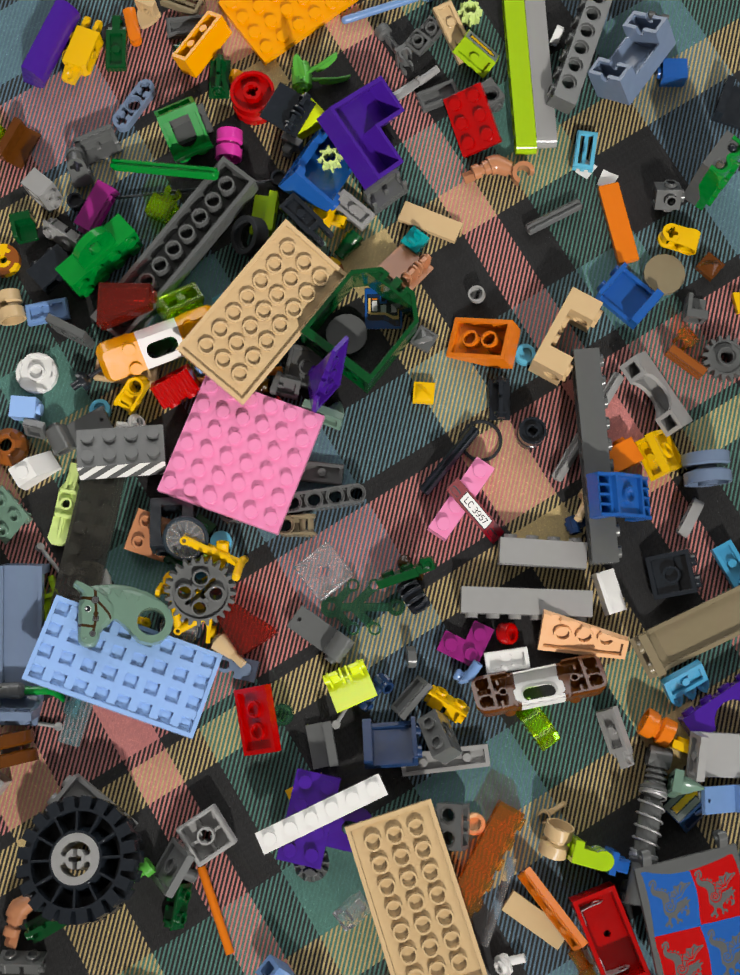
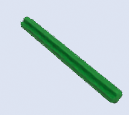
[110,158,220,180]

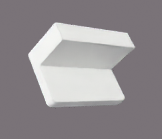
[591,568,627,616]

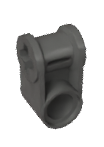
[65,146,95,189]

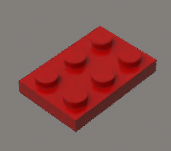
[443,82,502,158]
[234,684,281,756]

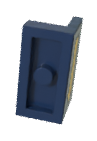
[663,782,705,834]

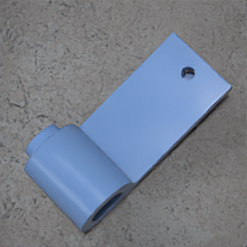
[700,784,740,815]

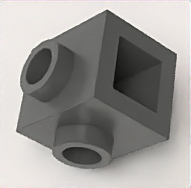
[651,180,685,212]

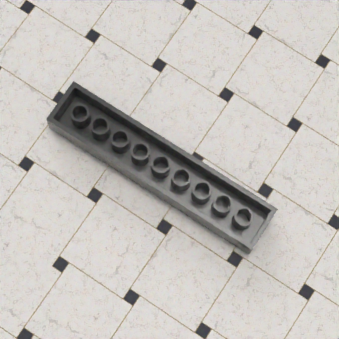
[90,156,259,337]

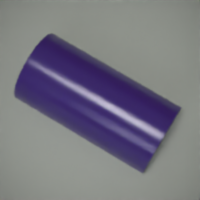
[21,0,81,88]

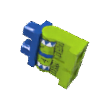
[566,835,630,876]

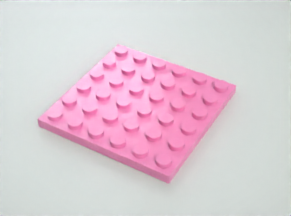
[157,376,325,535]

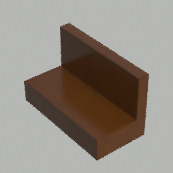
[0,116,41,170]

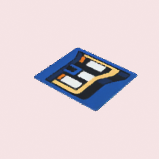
[365,288,402,329]

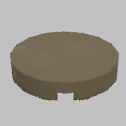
[642,254,685,296]

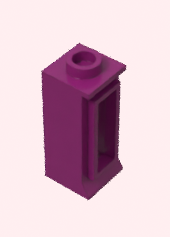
[73,179,120,234]

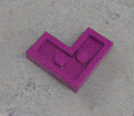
[436,620,494,666]

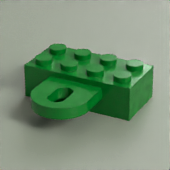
[55,213,143,300]

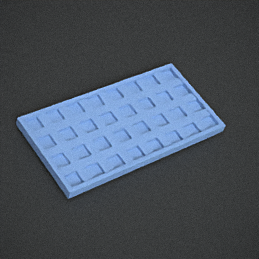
[22,595,223,739]

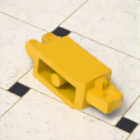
[62,16,104,86]

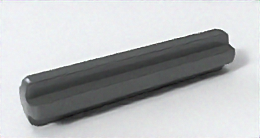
[525,199,582,235]

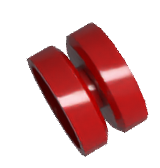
[230,70,275,126]

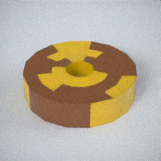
[0,244,22,278]

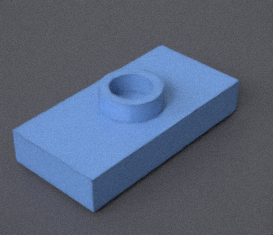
[25,297,71,327]

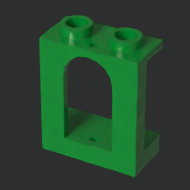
[154,96,213,163]

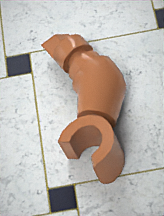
[461,154,535,186]
[3,895,33,949]

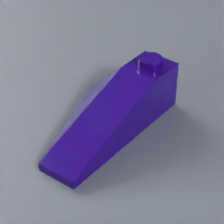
[308,336,349,413]

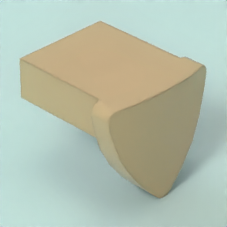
[134,0,161,30]

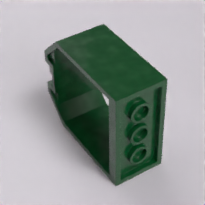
[301,267,419,394]

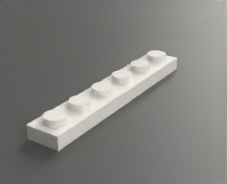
[255,773,388,855]

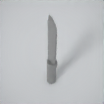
[393,65,440,101]

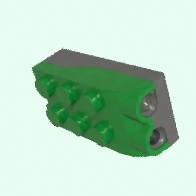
[685,130,740,211]

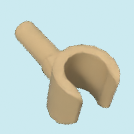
[538,801,567,824]

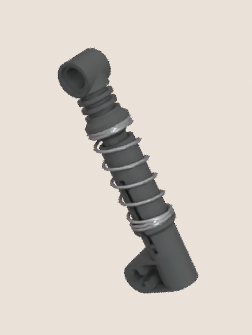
[619,744,673,907]

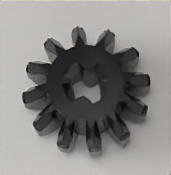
[397,578,430,615]

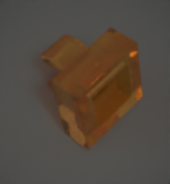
[672,325,701,351]

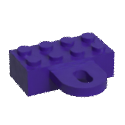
[276,768,372,870]

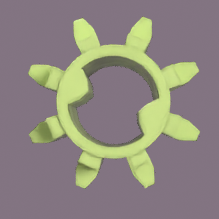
[457,0,483,28]
[317,145,343,173]

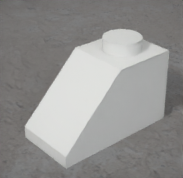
[8,450,62,491]

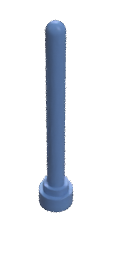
[341,0,434,24]

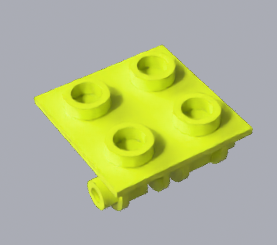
[322,659,378,713]

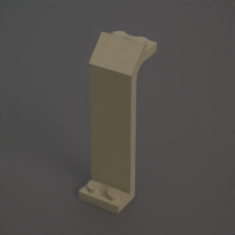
[629,585,740,680]

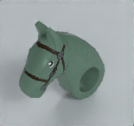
[73,580,174,648]

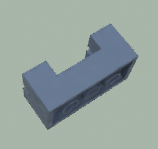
[587,10,676,105]

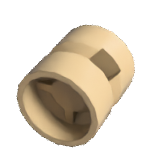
[0,288,27,326]
[538,818,575,861]

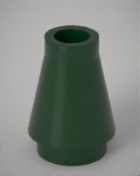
[334,229,364,260]

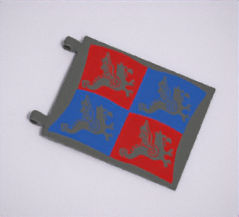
[633,829,740,975]

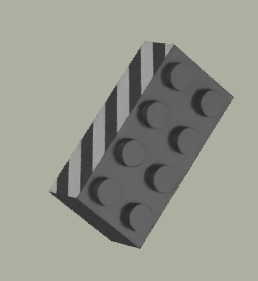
[76,424,167,480]

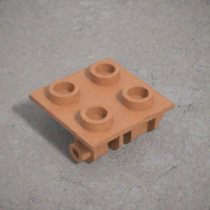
[378,244,434,290]
[123,508,178,562]

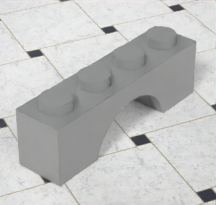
[619,351,693,437]

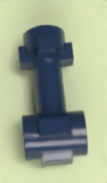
[564,515,586,536]
[357,673,394,712]

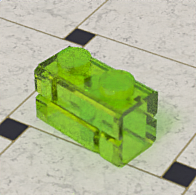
[156,282,205,321]

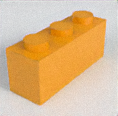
[172,10,232,78]

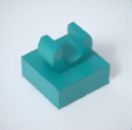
[401,225,430,255]

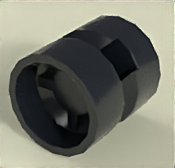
[516,417,547,450]

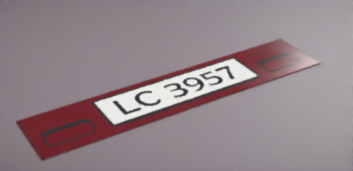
[446,477,504,544]

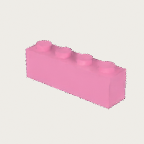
[427,457,495,542]

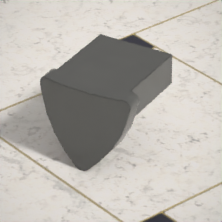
[270,371,302,400]

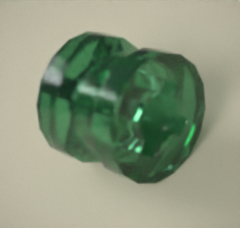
[275,704,294,726]

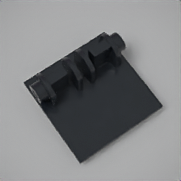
[260,82,316,138]

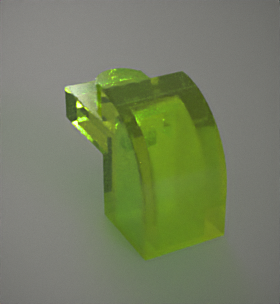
[515,697,561,751]

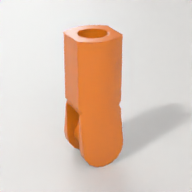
[123,7,142,47]

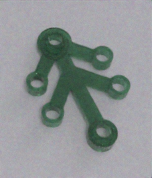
[321,579,405,636]

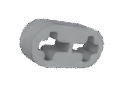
[676,498,704,538]

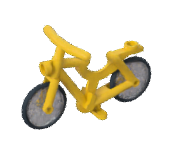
[155,516,249,645]

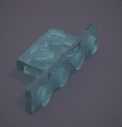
[58,697,93,747]

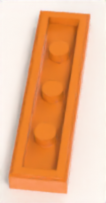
[597,182,639,266]
[517,866,588,951]

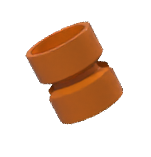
[636,708,678,748]

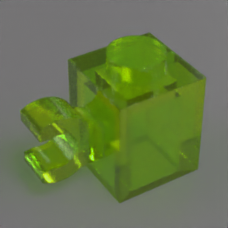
[145,185,181,225]

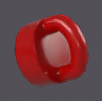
[496,623,518,644]

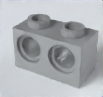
[20,167,64,213]

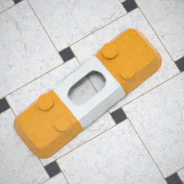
[95,305,211,382]

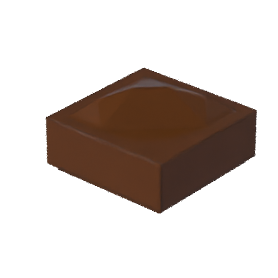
[694,252,725,282]

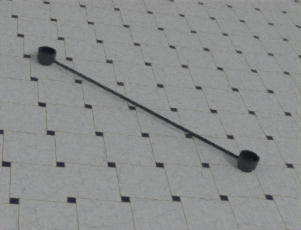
[66,169,286,211]

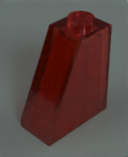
[96,282,157,330]
[217,603,279,657]

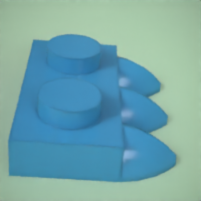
[660,659,709,707]

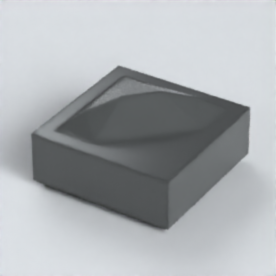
[410,325,439,354]
[22,418,47,440]

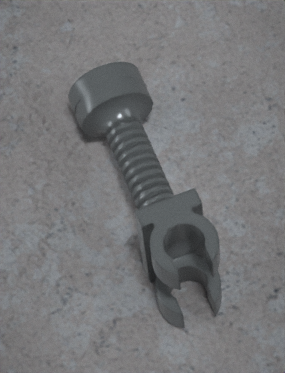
[374,23,414,76]

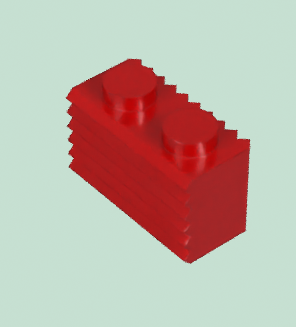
[150,363,201,409]

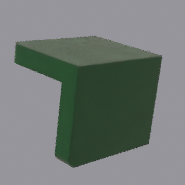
[9,210,39,244]

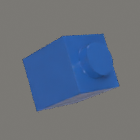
[655,58,688,87]

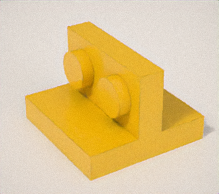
[635,430,683,481]

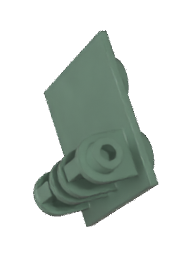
[0,485,33,545]

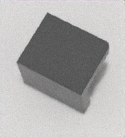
[682,292,709,325]

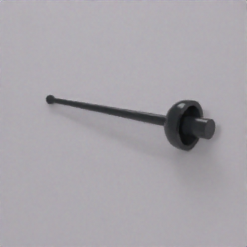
[70,367,102,391]

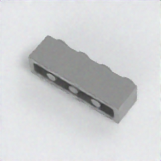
[497,534,588,570]

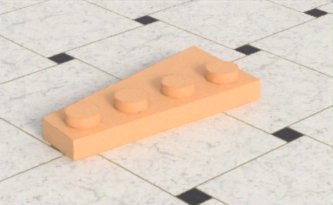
[537,609,629,660]

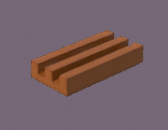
[664,344,708,380]

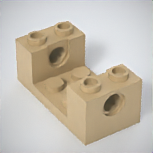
[528,287,603,386]

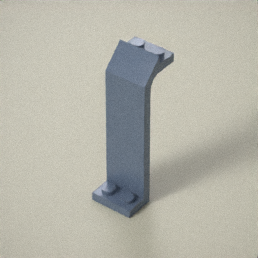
[0,563,50,726]

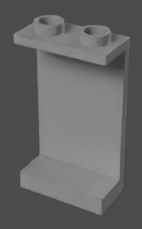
[686,731,740,782]

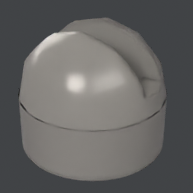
[468,285,485,304]

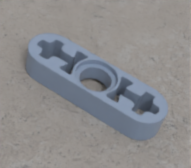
[112,79,156,132]

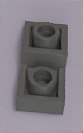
[404,15,443,57]

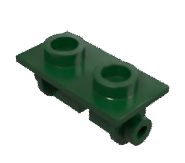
[209,54,231,99]
[163,883,192,931]
[24,914,67,944]

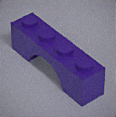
[678,673,740,737]

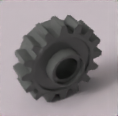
[700,335,740,382]

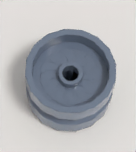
[681,449,733,487]

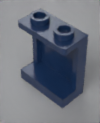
[362,716,423,769]

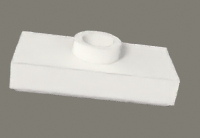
[483,646,531,674]

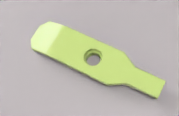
[47,462,81,546]

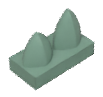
[302,398,345,431]
[667,769,704,798]

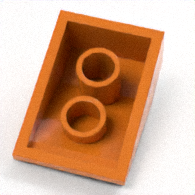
[446,317,521,369]

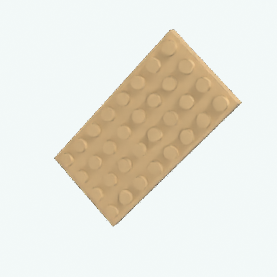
[175,219,347,405]
[345,798,487,975]

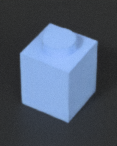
[8,395,44,421]

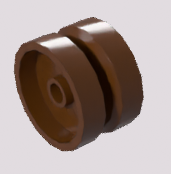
[0,729,39,769]

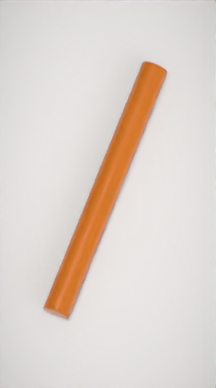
[197,865,234,956]

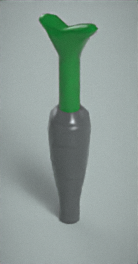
[0,682,65,702]

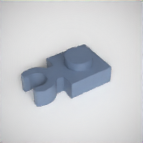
[219,656,260,683]

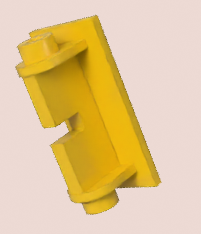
[424,685,470,724]

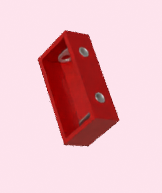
[568,881,651,975]

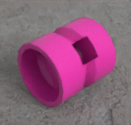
[215,126,243,164]

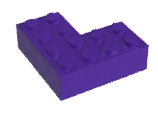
[317,76,405,190]

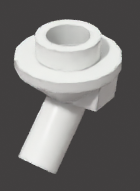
[116,414,146,427]
[494,953,526,975]

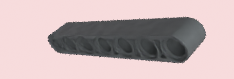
[219,483,366,524]

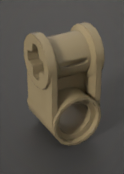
[279,514,317,537]

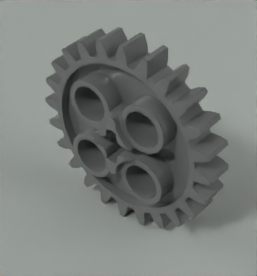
[164,555,236,627]

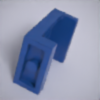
[595,262,664,330]

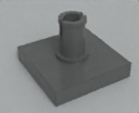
[150,837,198,898]

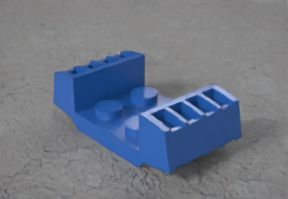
[586,471,652,522]

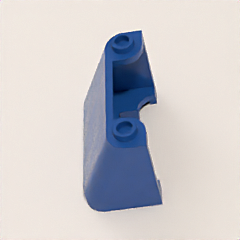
[278,127,352,211]

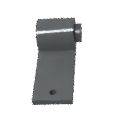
[45,406,113,456]
[287,605,355,665]

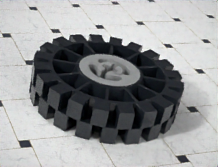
[16,795,144,925]

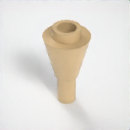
[211,633,246,668]

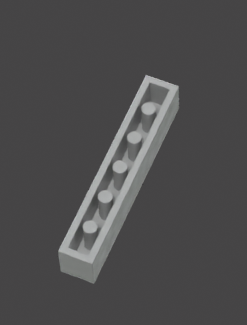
[460,586,593,622]

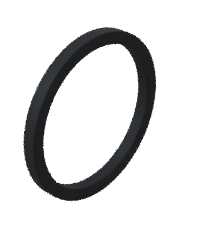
[460,420,502,462]

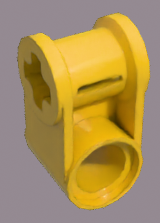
[657,223,701,255]
[113,374,150,415]

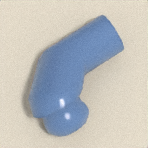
[453,660,483,684]

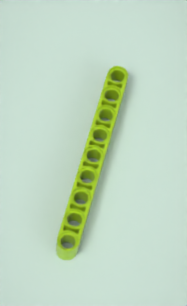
[501,0,537,156]

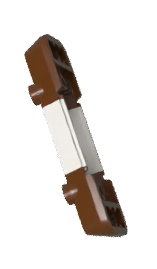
[471,654,607,717]

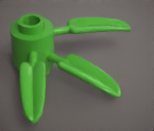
[291,52,351,93]

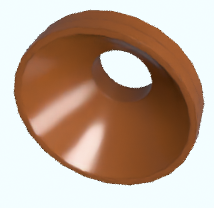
[0,428,30,466]

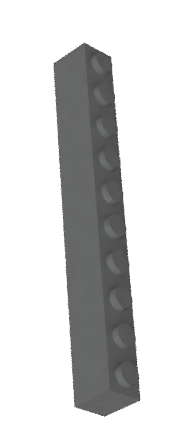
[570,348,622,565]

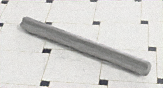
[551,372,624,482]

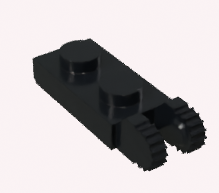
[279,192,334,247]

